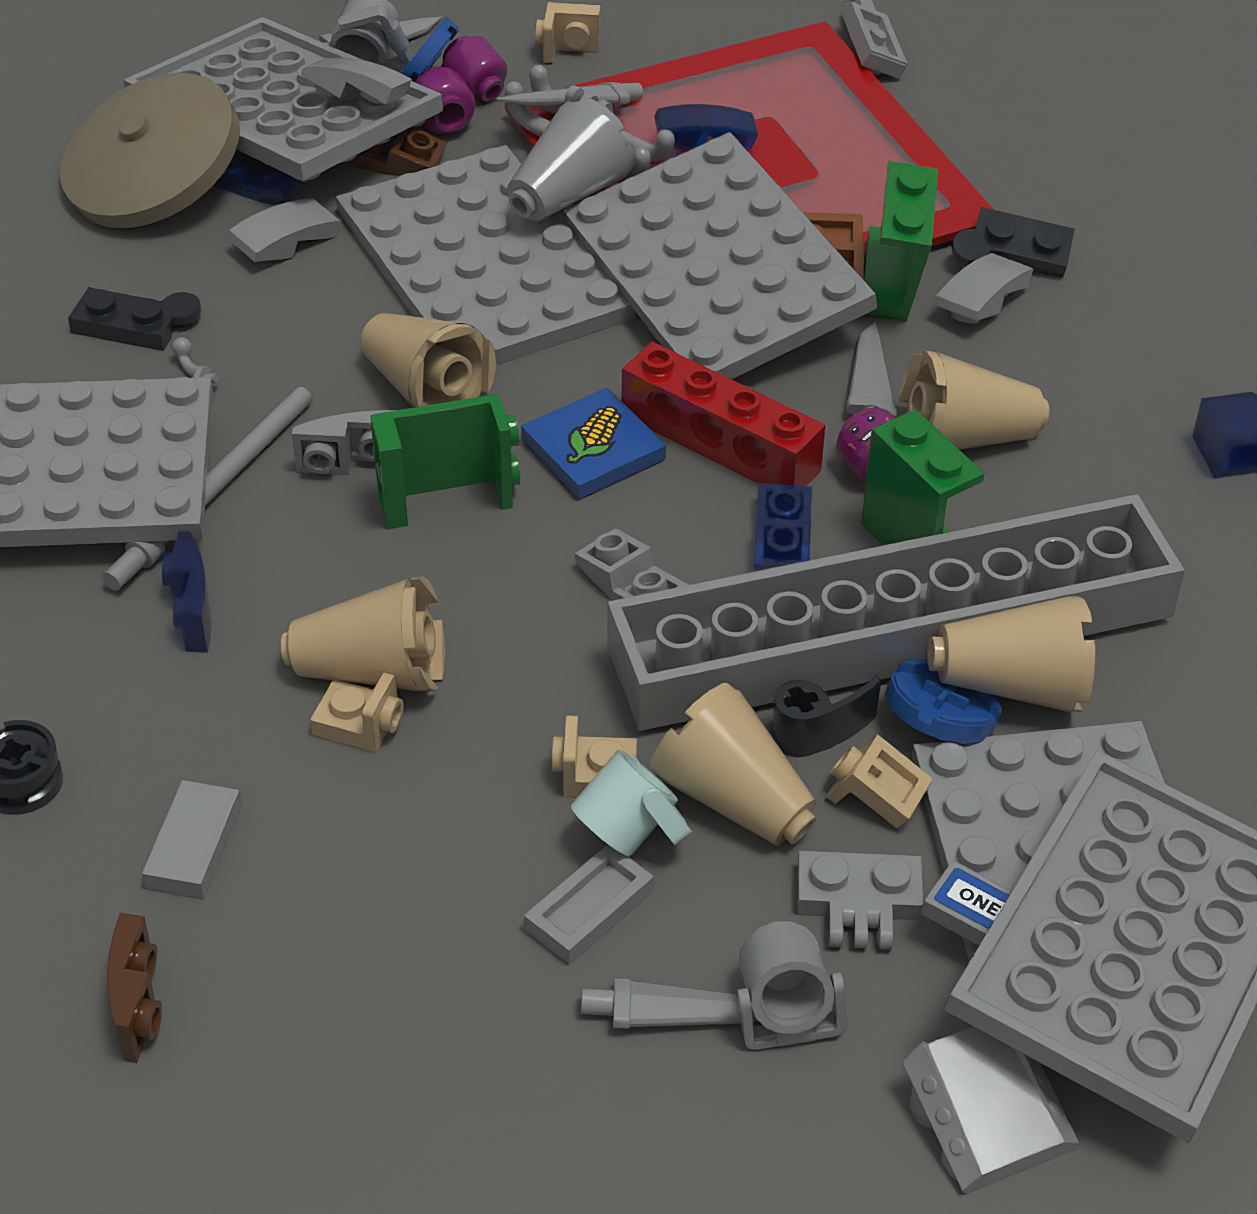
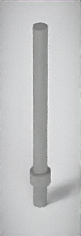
[102,387,312,591]

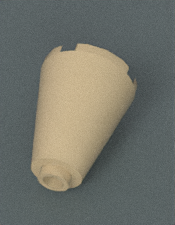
[361,313,497,408]
[899,351,1049,450]
[281,576,445,692]
[927,596,1095,712]
[649,683,817,846]

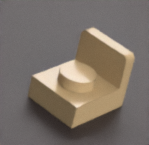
[535,2,600,63]
[310,672,404,753]
[552,715,637,797]
[826,734,933,829]

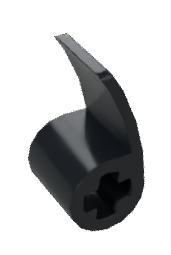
[771,674,881,758]

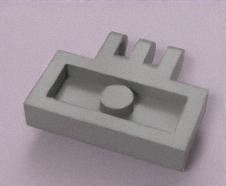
[797,851,923,950]

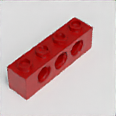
[621,341,826,500]

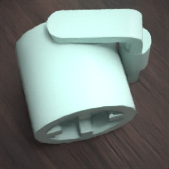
[570,750,692,857]

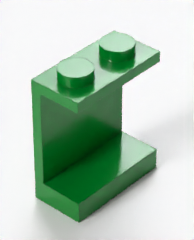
[864,161,938,321]
[370,394,520,530]
[861,409,985,545]

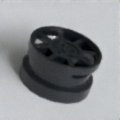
[0,720,63,815]

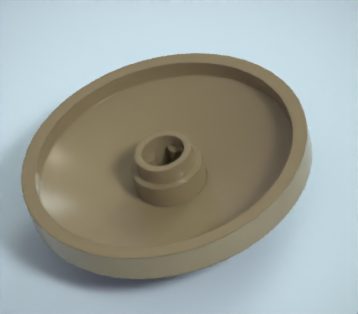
[60,73,240,228]

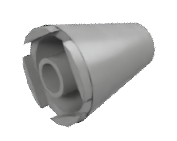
[507,97,635,221]

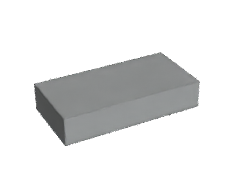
[142,780,242,899]
[524,844,654,965]

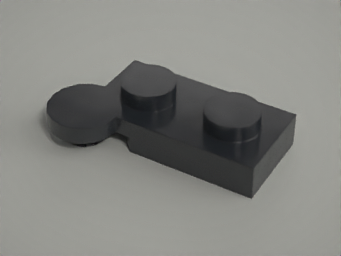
[952,207,1075,278]
[68,287,202,351]

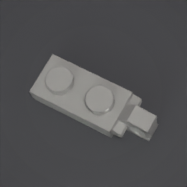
[841,0,908,79]

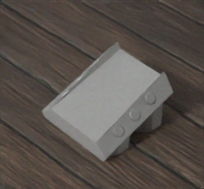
[902,1026,1080,1194]

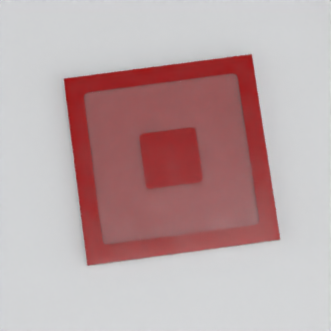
[505,21,994,255]

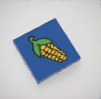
[521,387,666,499]

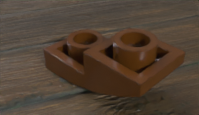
[345,127,447,176]
[107,913,162,1063]

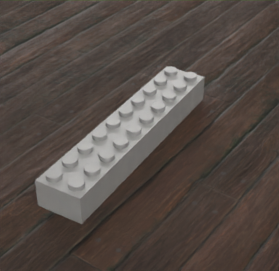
[607,494,1185,731]

